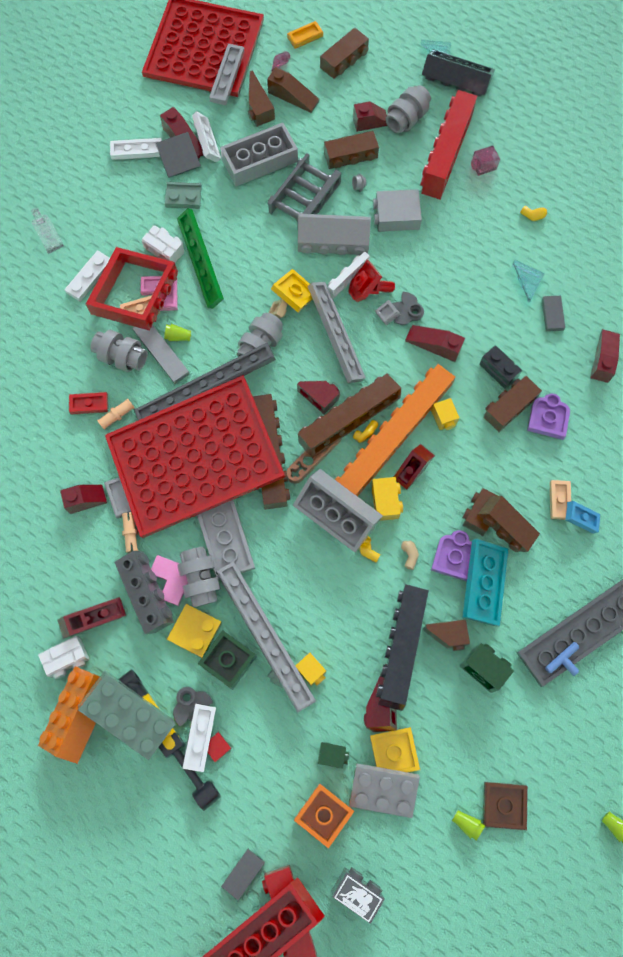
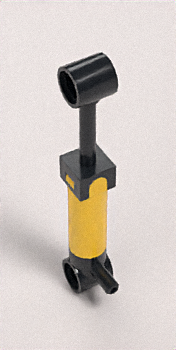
[118,669,221,811]

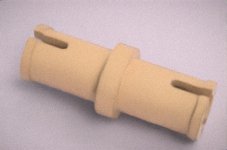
[97,398,135,430]
[122,512,138,553]

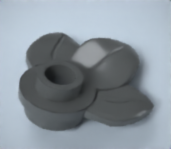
[392,291,424,325]
[173,687,213,726]

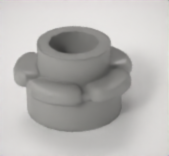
[352,174,366,192]

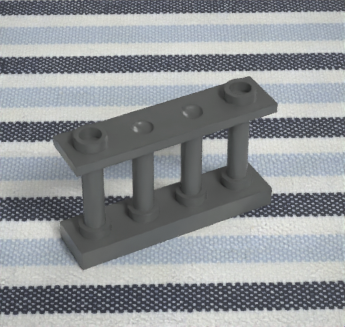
[267,153,341,228]

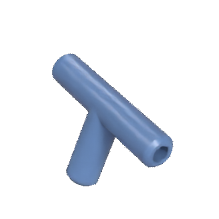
[545,642,579,676]

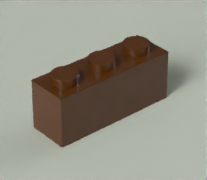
[320,28,369,79]
[324,131,379,169]
[484,376,542,432]
[478,496,540,552]

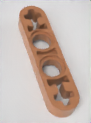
[287,438,342,484]

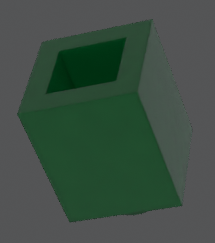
[317,742,349,769]

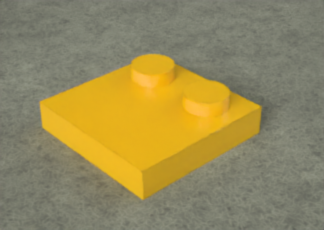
[271,269,313,313]
[167,604,222,658]
[370,727,420,772]

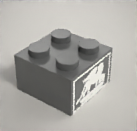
[331,867,385,924]

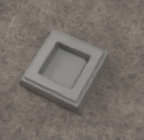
[375,300,400,326]

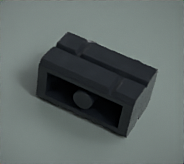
[479,345,522,389]

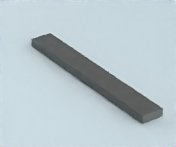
[134,343,276,420]

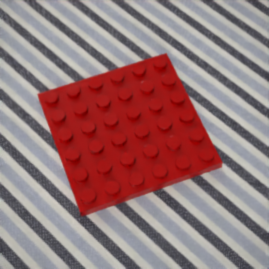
[142,0,264,97]

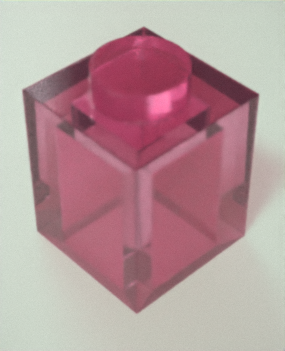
[471,145,500,176]

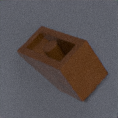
[423,619,470,651]

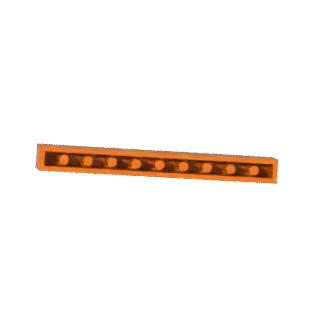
[334,364,456,497]

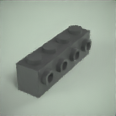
[114,551,174,634]

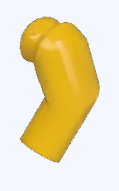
[520,206,547,221]
[353,420,379,443]
[359,536,381,563]

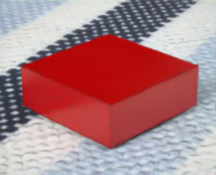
[207,732,232,762]

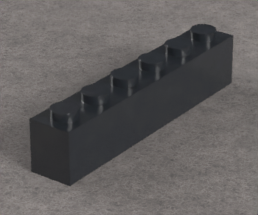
[376,584,429,711]

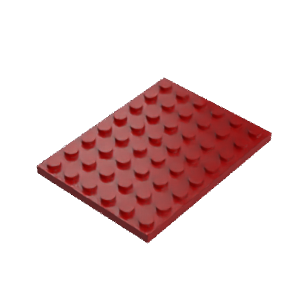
[105,375,286,538]

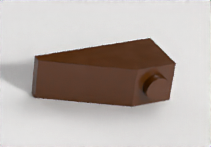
[267,67,319,113]
[248,70,275,127]

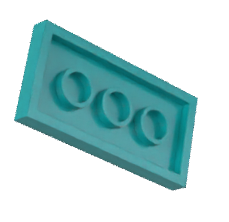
[462,539,509,626]

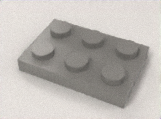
[349,763,420,818]

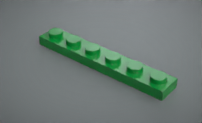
[177,208,224,309]

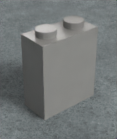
[373,189,422,232]

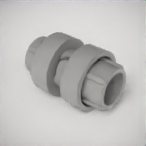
[386,85,431,133]
[237,313,283,357]
[91,330,148,372]
[177,547,220,607]

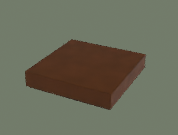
[483,782,528,830]

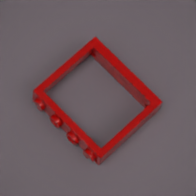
[86,247,178,331]

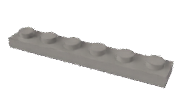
[308,282,366,383]

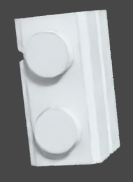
[141,226,184,263]
[38,636,90,679]

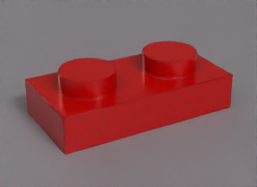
[69,392,108,415]

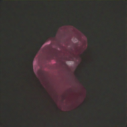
[271,51,290,71]

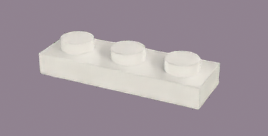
[192,111,221,163]
[110,138,162,160]
[64,250,110,302]
[328,252,370,299]
[182,704,216,772]

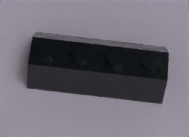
[422,49,495,96]

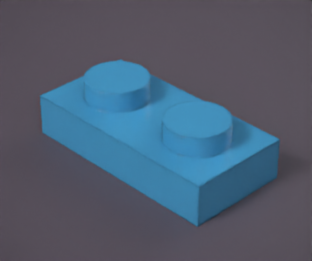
[565,501,600,533]

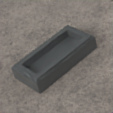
[542,295,565,331]
[221,848,265,900]

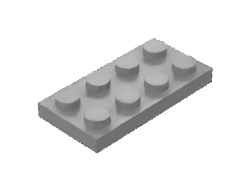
[197,500,255,581]

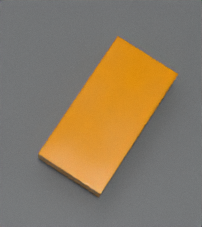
[287,21,323,49]

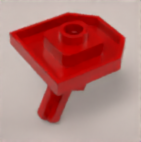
[348,260,395,302]

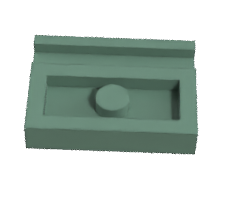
[165,182,202,209]

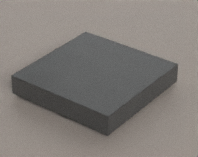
[156,132,201,178]

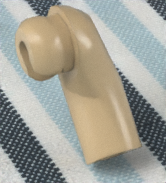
[401,541,419,570]

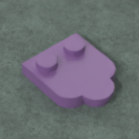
[527,393,570,440]
[431,530,472,582]

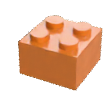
[294,783,354,849]

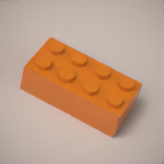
[38,666,100,764]

